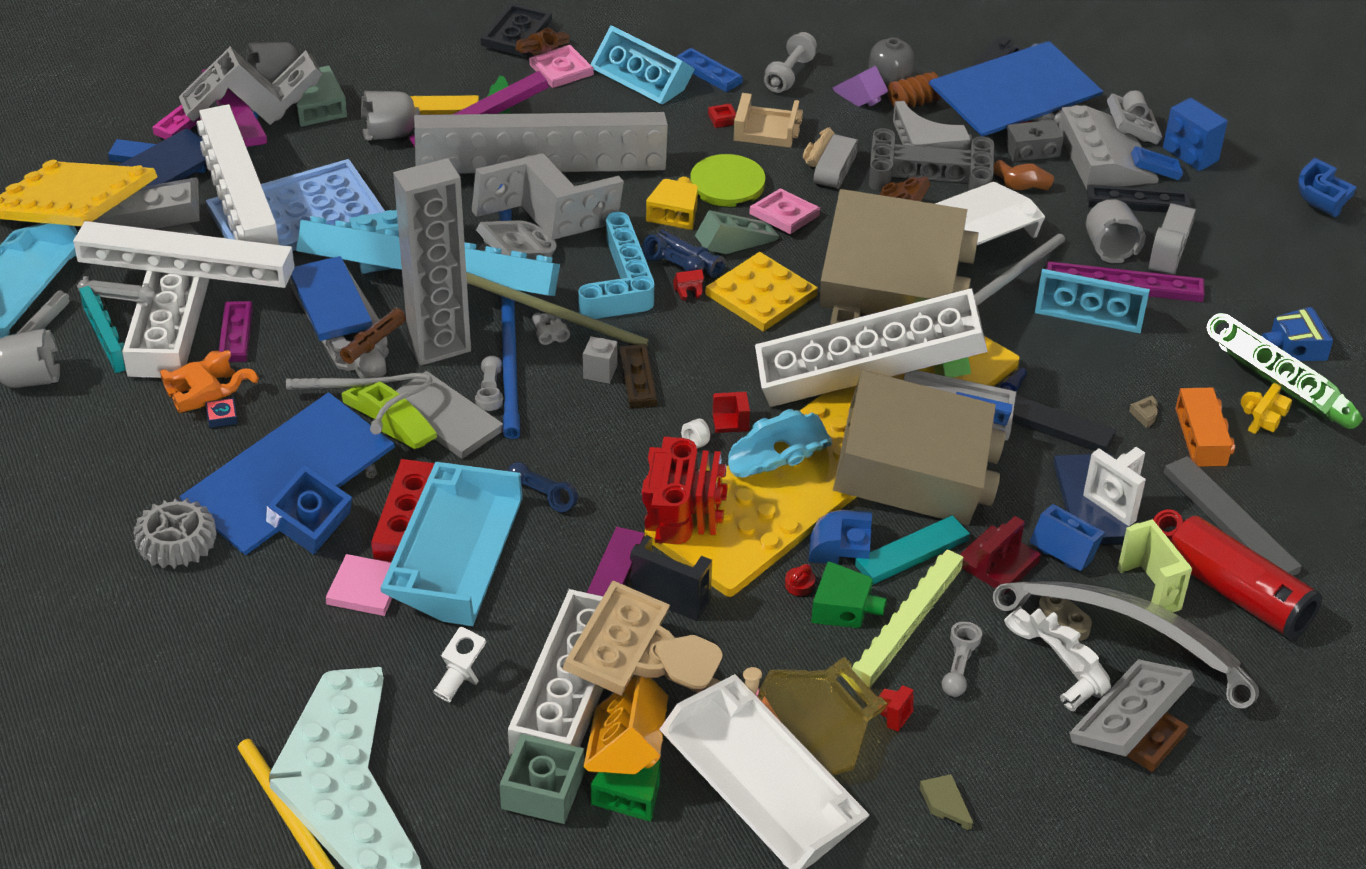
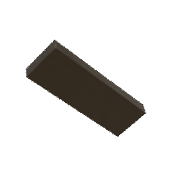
[619,344,657,409]

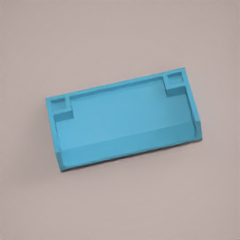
[0,223,78,338]
[380,462,523,626]

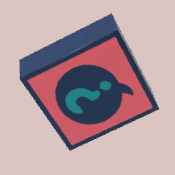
[206,398,238,428]

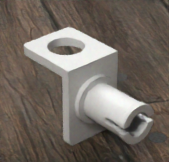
[433,627,486,703]

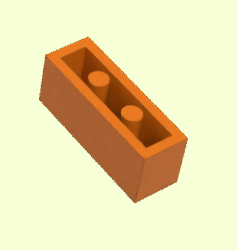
[1175,387,1235,467]

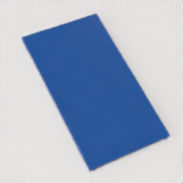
[929,41,1103,136]
[179,392,395,555]

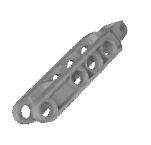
[290,263,389,379]

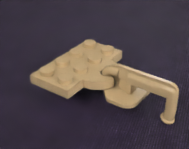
[563,581,762,696]

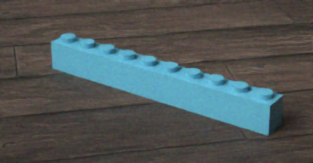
[296,216,560,296]

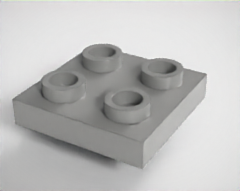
[1107,90,1162,144]

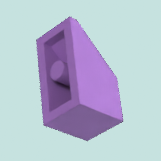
[833,66,888,107]

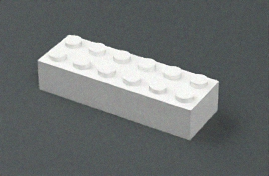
[122,271,210,378]
[508,589,604,754]

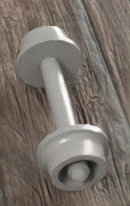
[764,32,817,93]

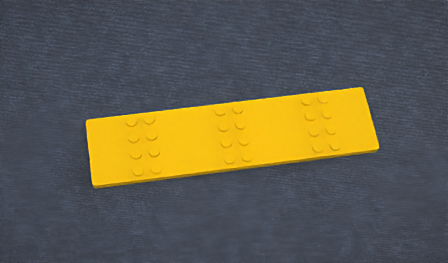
[645,336,1019,597]

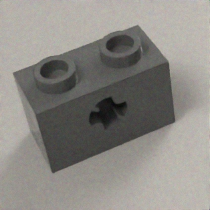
[1005,120,1063,162]

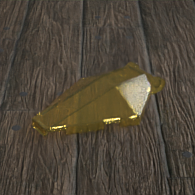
[757,657,888,776]

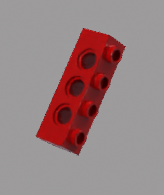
[371,459,435,563]

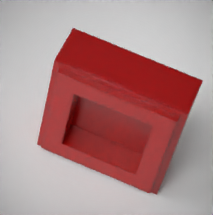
[708,104,736,128]

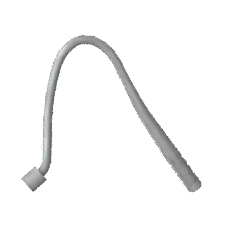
[286,373,432,434]

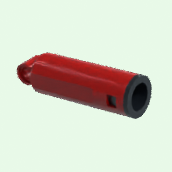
[1153,509,1322,640]

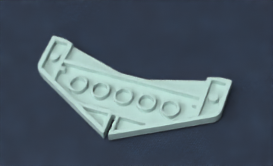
[269,667,421,869]

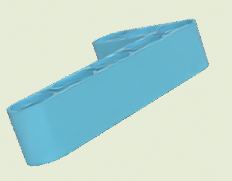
[579,212,654,319]

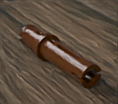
[340,308,406,364]

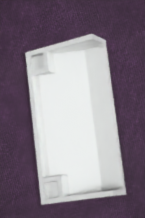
[935,182,1045,245]
[659,674,869,869]

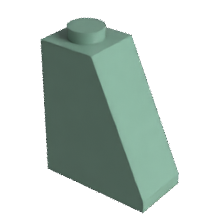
[297,66,347,127]

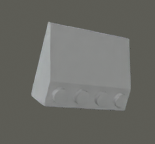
[1059,105,1159,190]

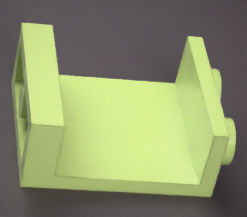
[1117,519,1192,613]

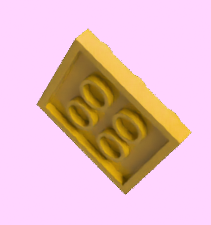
[706,252,818,332]

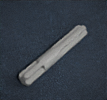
[17,291,69,334]

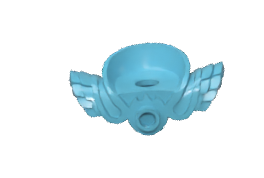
[728,409,833,477]

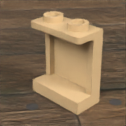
[734,93,803,148]

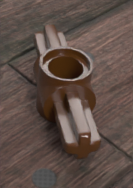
[515,28,570,56]

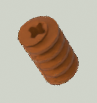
[888,71,941,108]

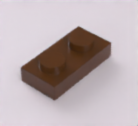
[1126,713,1188,772]

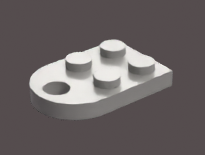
[476,221,556,260]

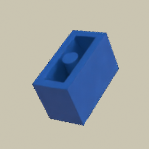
[1029,504,1105,571]

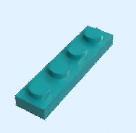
[79,286,126,373]

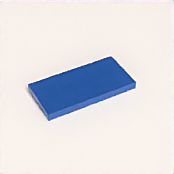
[290,256,372,341]

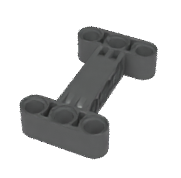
[869,128,994,191]

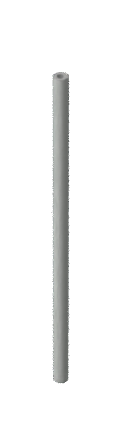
[974,234,1065,306]

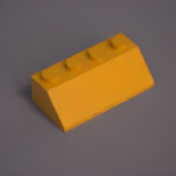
[583,675,668,774]

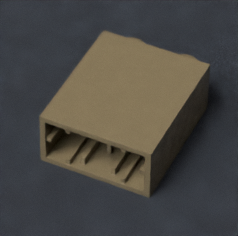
[820,189,979,315]
[833,370,1006,526]

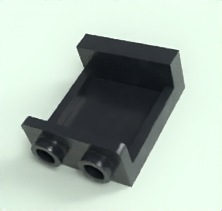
[630,535,712,621]

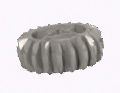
[134,498,217,570]

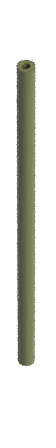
[466,272,649,345]

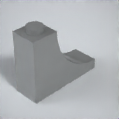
[893,101,972,150]

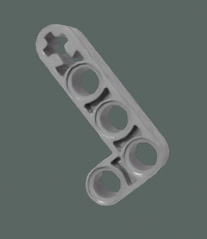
[1148,203,1196,275]

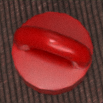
[785,564,815,596]

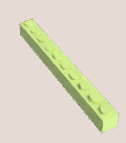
[852,549,963,689]

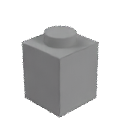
[583,336,617,384]

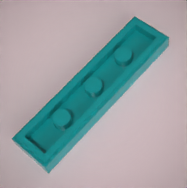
[855,515,970,585]

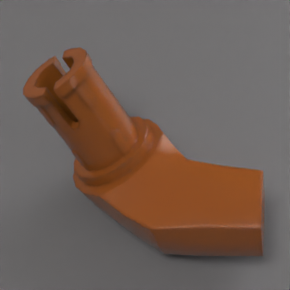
[993,160,1054,190]

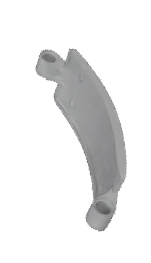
[993,581,1259,708]

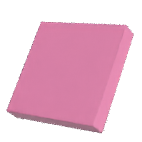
[529,45,594,88]
[749,188,821,234]
[326,554,393,616]

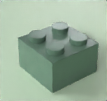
[500,734,585,824]

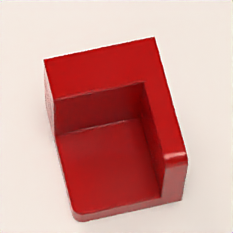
[712,392,750,433]

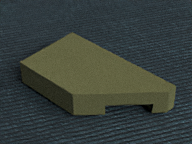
[920,774,973,830]

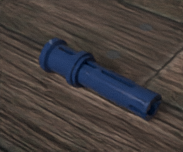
[657,229,726,278]

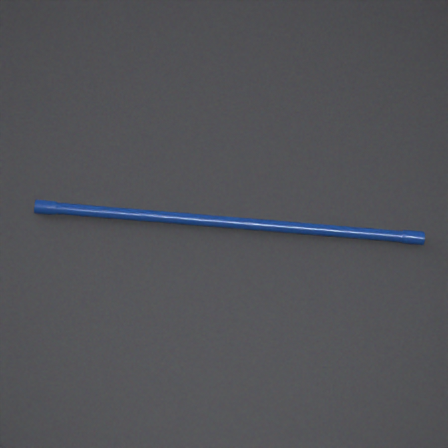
[498,184,520,439]

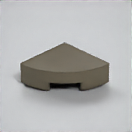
[1129,395,1158,428]

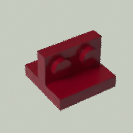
[960,516,1041,595]

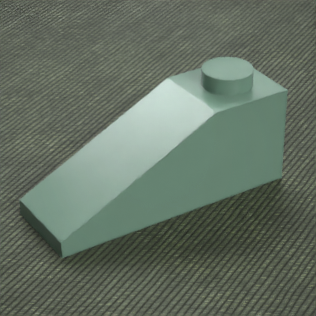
[695,210,780,254]

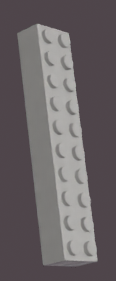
[414,112,668,173]

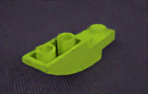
[342,381,437,449]

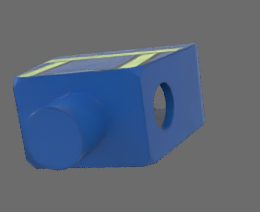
[1261,307,1333,361]

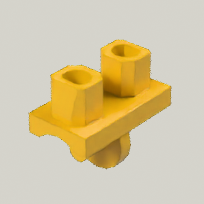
[1241,383,1292,434]

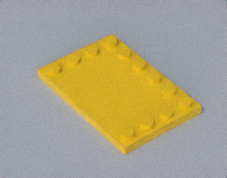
[0,160,158,227]

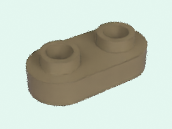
[1038,596,1092,642]

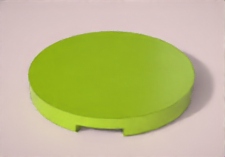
[690,154,765,207]

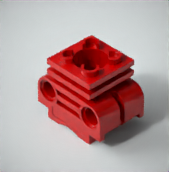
[642,437,728,544]

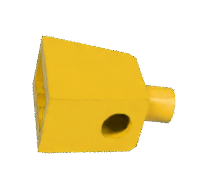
[646,177,698,230]

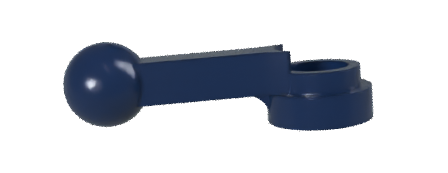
[642,234,704,272]
[507,462,578,512]

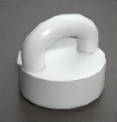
[681,418,710,449]

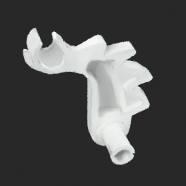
[1004,606,1111,711]

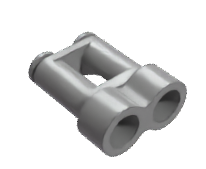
[532,313,570,345]

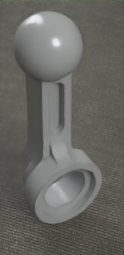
[475,355,503,411]
[942,622,982,697]

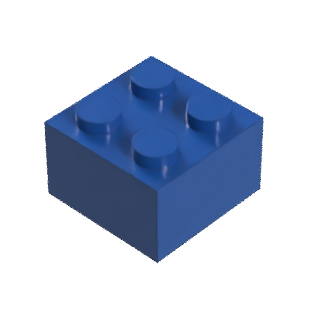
[1163,98,1228,171]
[266,464,352,555]

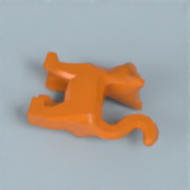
[160,350,259,413]

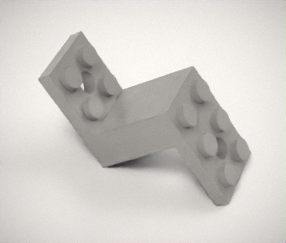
[179,46,322,125]
[472,153,624,240]

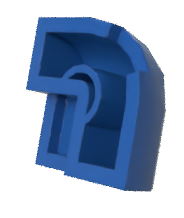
[1298,158,1357,217]
[809,510,872,564]

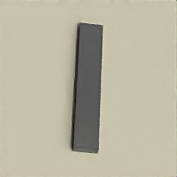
[1164,456,1302,576]

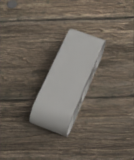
[814,134,859,189]

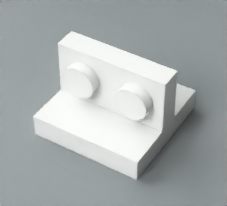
[1083,447,1146,526]

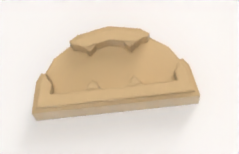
[803,127,834,167]

